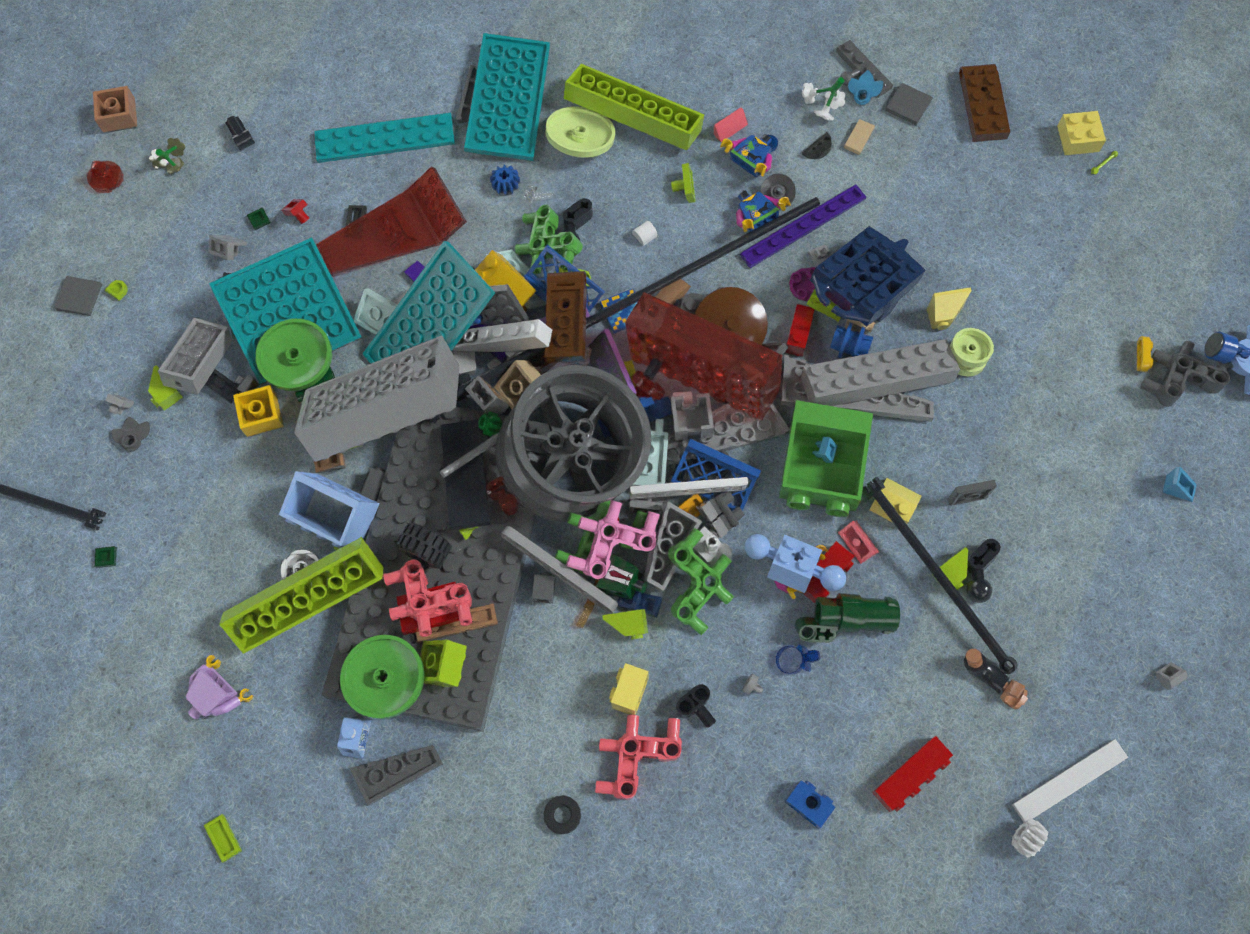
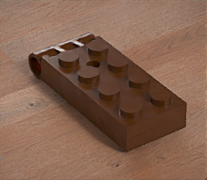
[959,64,1010,142]
[545,271,587,363]

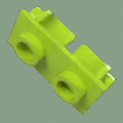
[806,289,841,322]

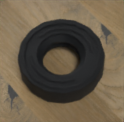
[543,795,581,835]

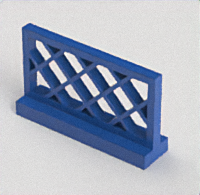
[523,245,605,313]
[670,439,761,511]

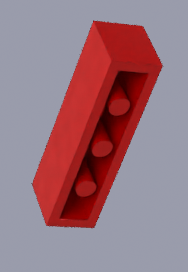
[872,736,953,812]

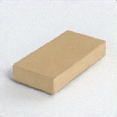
[844,119,875,155]

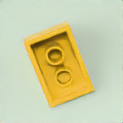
[475,250,536,307]

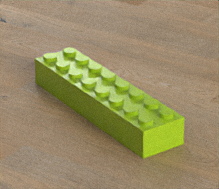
[563,64,704,151]
[219,537,383,654]

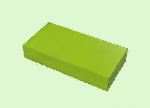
[203,814,242,863]

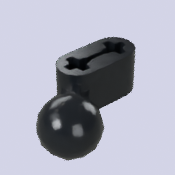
[563,198,593,242]
[966,539,1001,603]

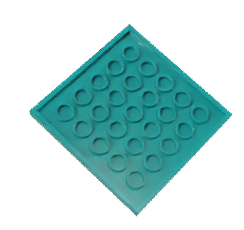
[209,237,362,385]

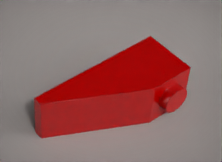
[785,304,814,357]

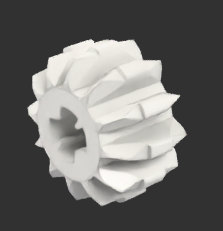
[1011,819,1048,858]

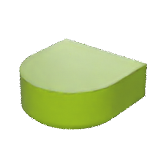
[105,280,128,301]

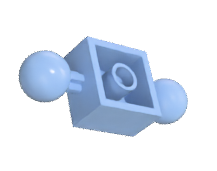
[744,534,846,593]

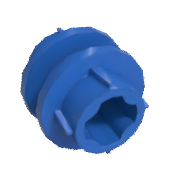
[830,322,873,359]

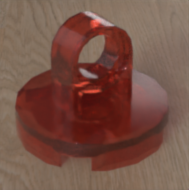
[87,160,124,193]
[631,370,665,400]

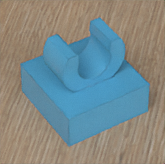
[813,437,837,463]

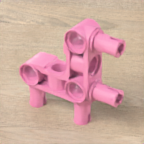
[566,500,660,579]

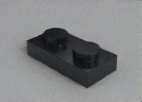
[205,369,240,404]

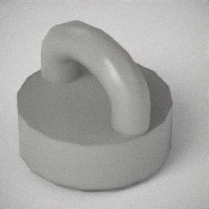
[742,673,763,694]

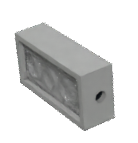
[158,318,232,395]

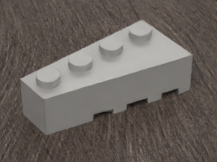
[642,501,702,591]

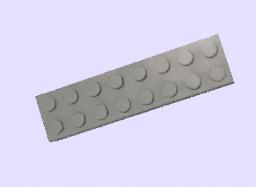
[800,339,960,406]

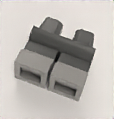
[696,491,744,538]

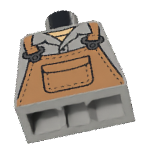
[465,375,509,415]

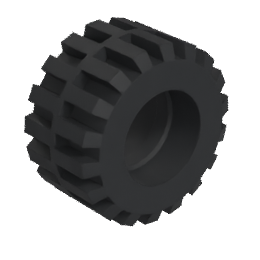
[396,523,452,569]

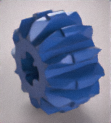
[490,164,520,196]

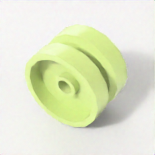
[950,328,994,377]

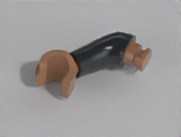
[964,649,1028,709]

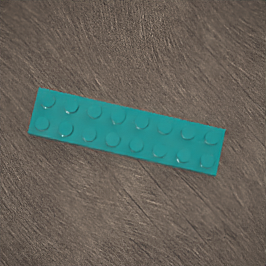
[314,112,455,163]

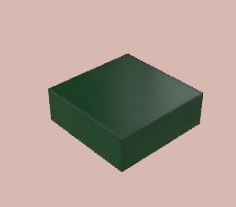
[247,207,271,230]
[94,546,117,568]

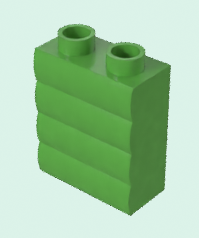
[779,400,873,517]

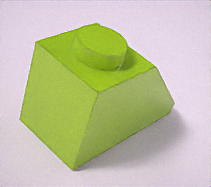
[148,365,183,411]
[932,547,968,590]
[602,609,648,640]

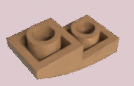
[651,279,691,314]

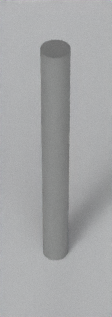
[440,433,499,478]

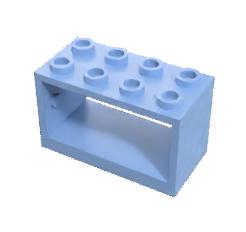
[279,471,380,548]

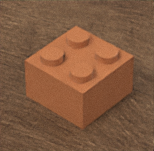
[93,86,137,132]

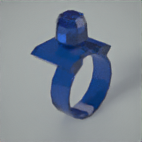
[776,644,821,675]

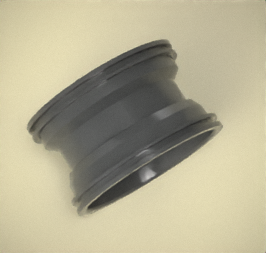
[496,365,651,522]

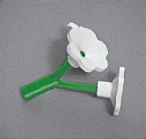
[802,77,845,120]

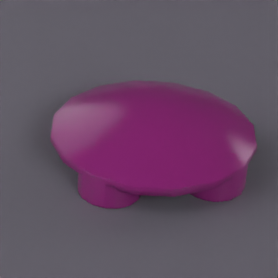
[789,267,815,302]

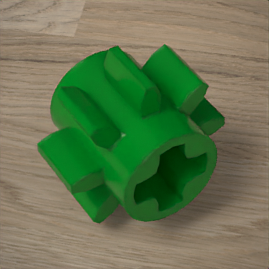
[478,411,503,437]

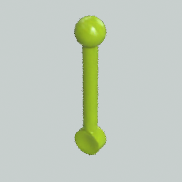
[1091,151,1118,174]

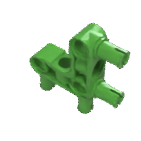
[515,205,583,274]
[554,500,648,574]
[668,528,734,635]

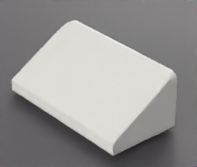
[453,350,476,376]

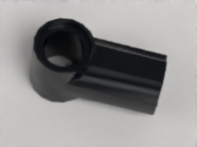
[225,116,255,151]

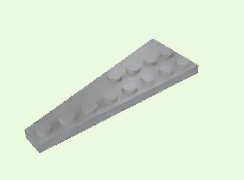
[781,354,934,422]
[666,386,790,467]

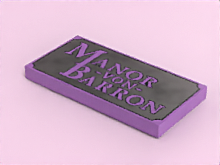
[585,329,637,394]

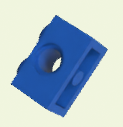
[785,780,836,829]

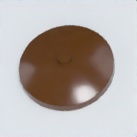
[693,287,768,362]

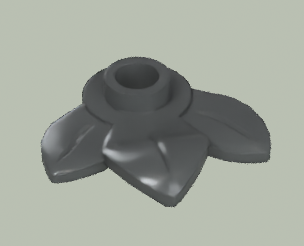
[112,417,150,452]

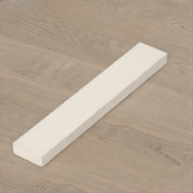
[629,477,748,499]
[1012,739,1128,822]

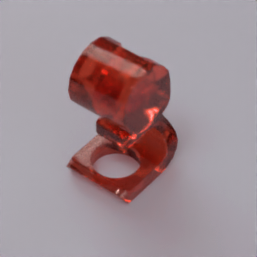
[486,476,518,515]

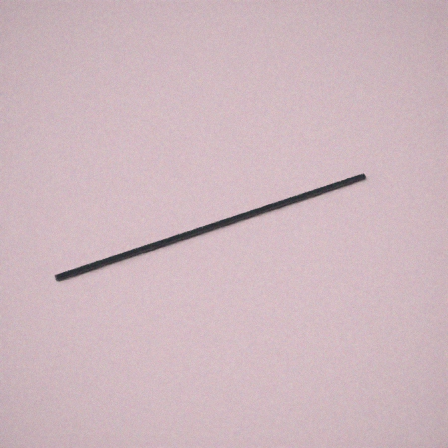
[457,197,820,398]

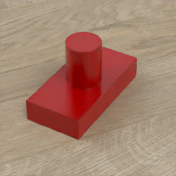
[281,199,309,224]

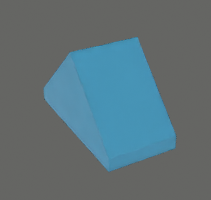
[1162,467,1197,502]

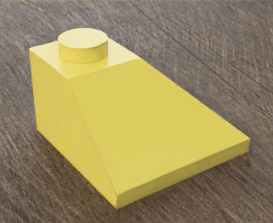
[927,287,972,330]

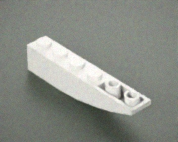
[453,319,552,352]

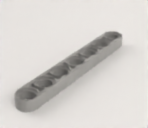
[500,526,618,614]

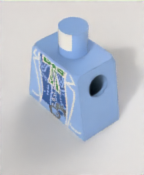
[337,717,372,759]

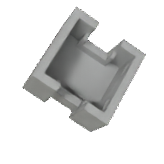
[671,393,714,441]

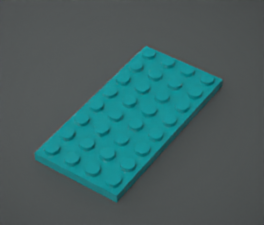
[464,33,550,161]
[363,241,495,364]

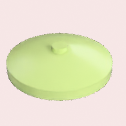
[545,106,615,157]

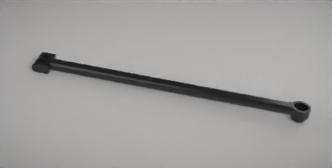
[862,477,1018,675]
[0,484,107,531]

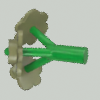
[149,138,186,174]

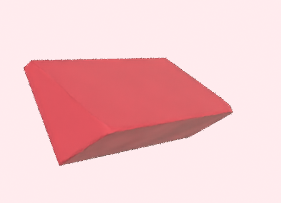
[714,107,748,143]
[838,521,879,564]

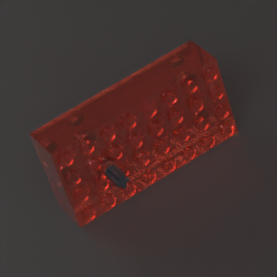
[625,292,783,420]

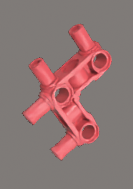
[383,559,472,637]
[595,715,682,800]

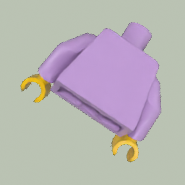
[186,655,253,719]

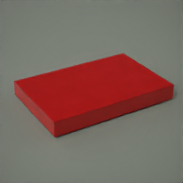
[396,582,460,635]

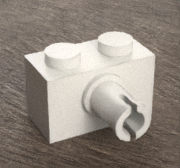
[693,526,732,567]

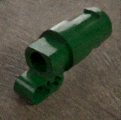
[795,593,900,643]

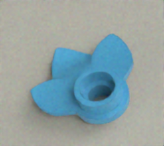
[848,70,883,105]

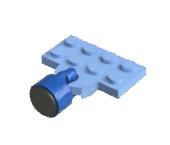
[1204,325,1250,395]

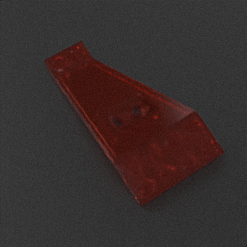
[316,166,467,276]

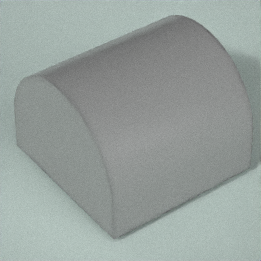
[1155,662,1187,690]

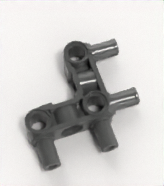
[1140,341,1230,407]

